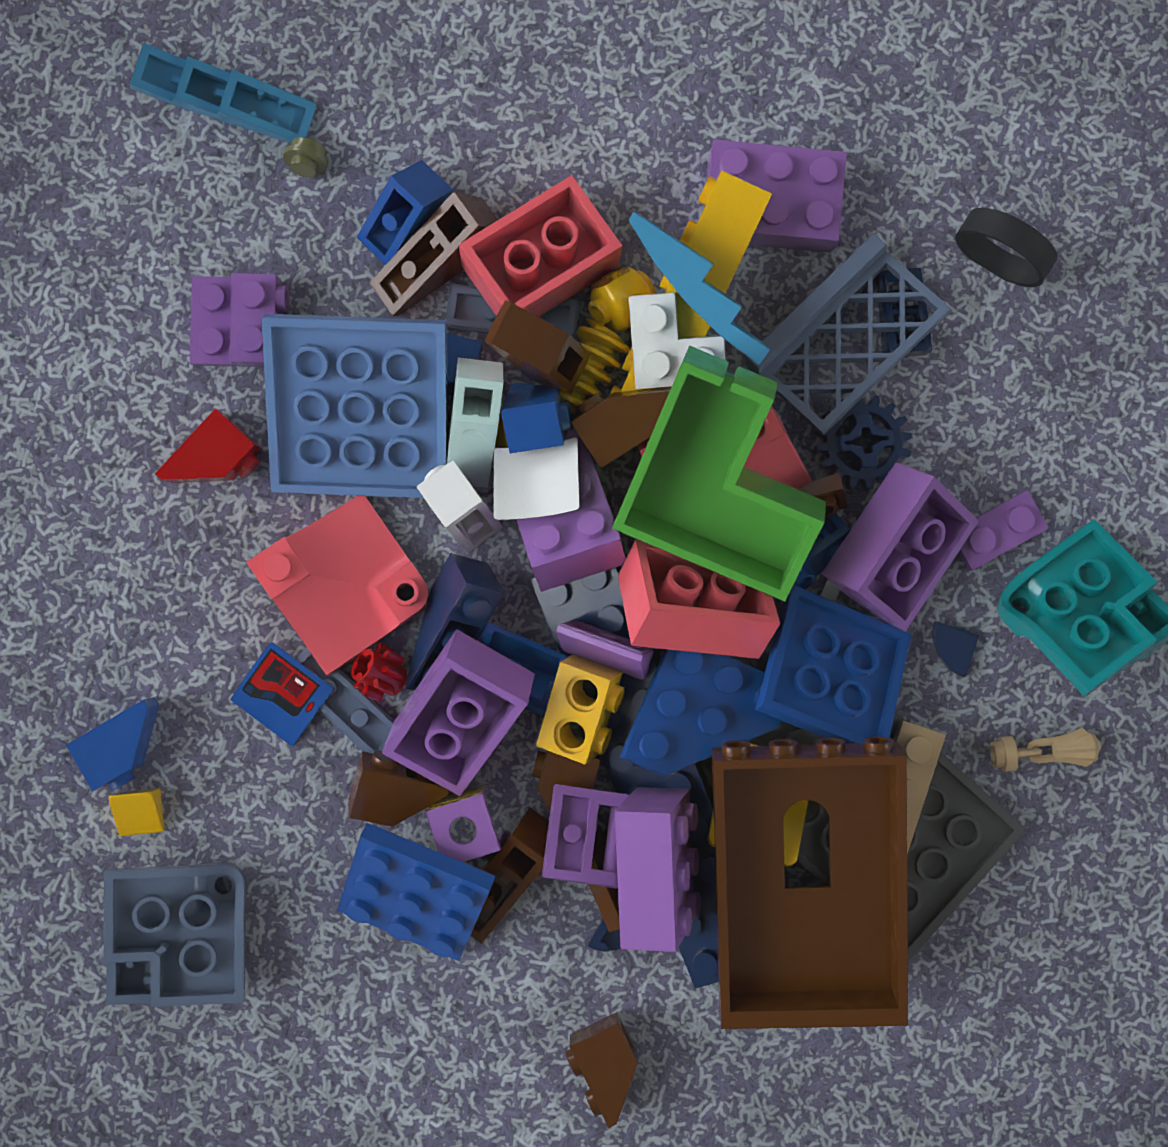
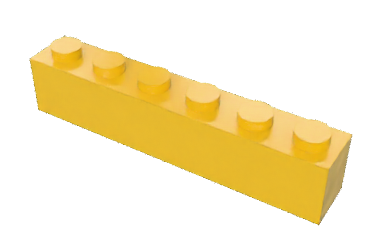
[610,170,772,394]

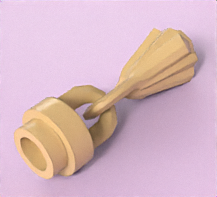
[990,727,1101,772]

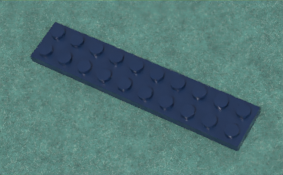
[530,566,718,989]

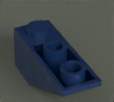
[405,553,505,690]

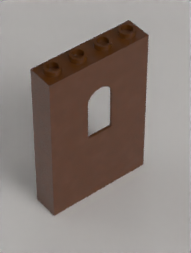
[712,736,908,1029]

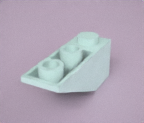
[447,358,504,488]

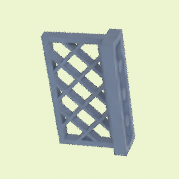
[746,233,951,436]

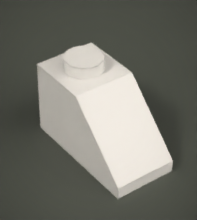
[416,460,503,553]

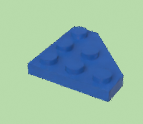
[619,649,781,776]

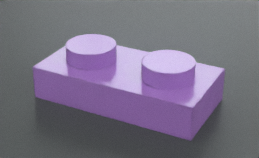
[959,490,1049,571]

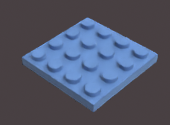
[262,314,448,498]

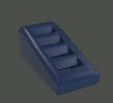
[876,268,932,357]

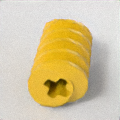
[559,318,630,417]

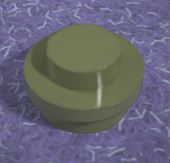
[283,137,328,178]

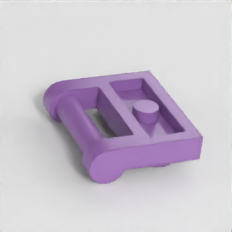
[542,784,629,888]

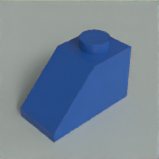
[356,160,454,265]
[501,383,573,454]
[66,697,159,792]

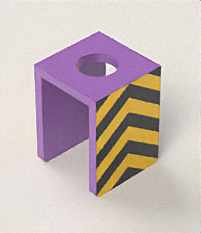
[425,784,506,862]

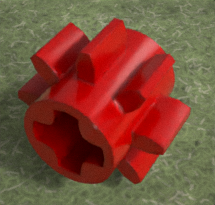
[352,643,407,702]

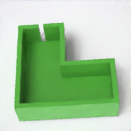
[612,345,826,601]

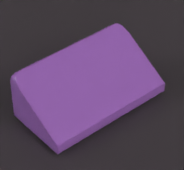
[556,619,654,679]

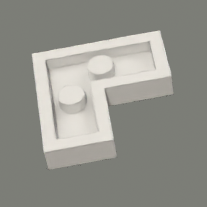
[629,292,727,389]

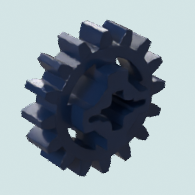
[814,395,913,491]

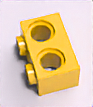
[536,654,624,765]

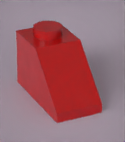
[155,408,263,483]

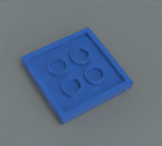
[755,585,911,744]
[337,823,495,961]

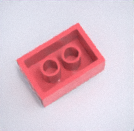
[459,175,623,317]
[618,540,780,659]

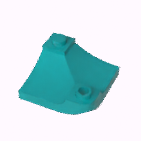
[997,519,1168,697]

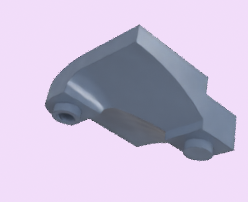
[103,862,246,1007]

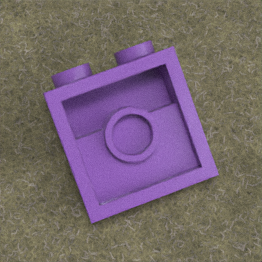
[190,273,289,367]

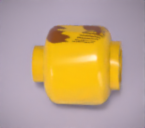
[588,266,655,332]

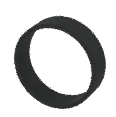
[955,208,1058,287]

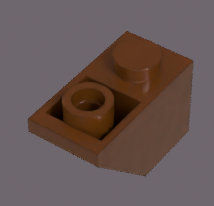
[484,300,591,394]
[348,751,450,827]
[566,1012,638,1128]

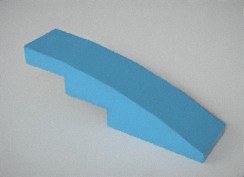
[130,43,317,143]
[629,212,770,365]

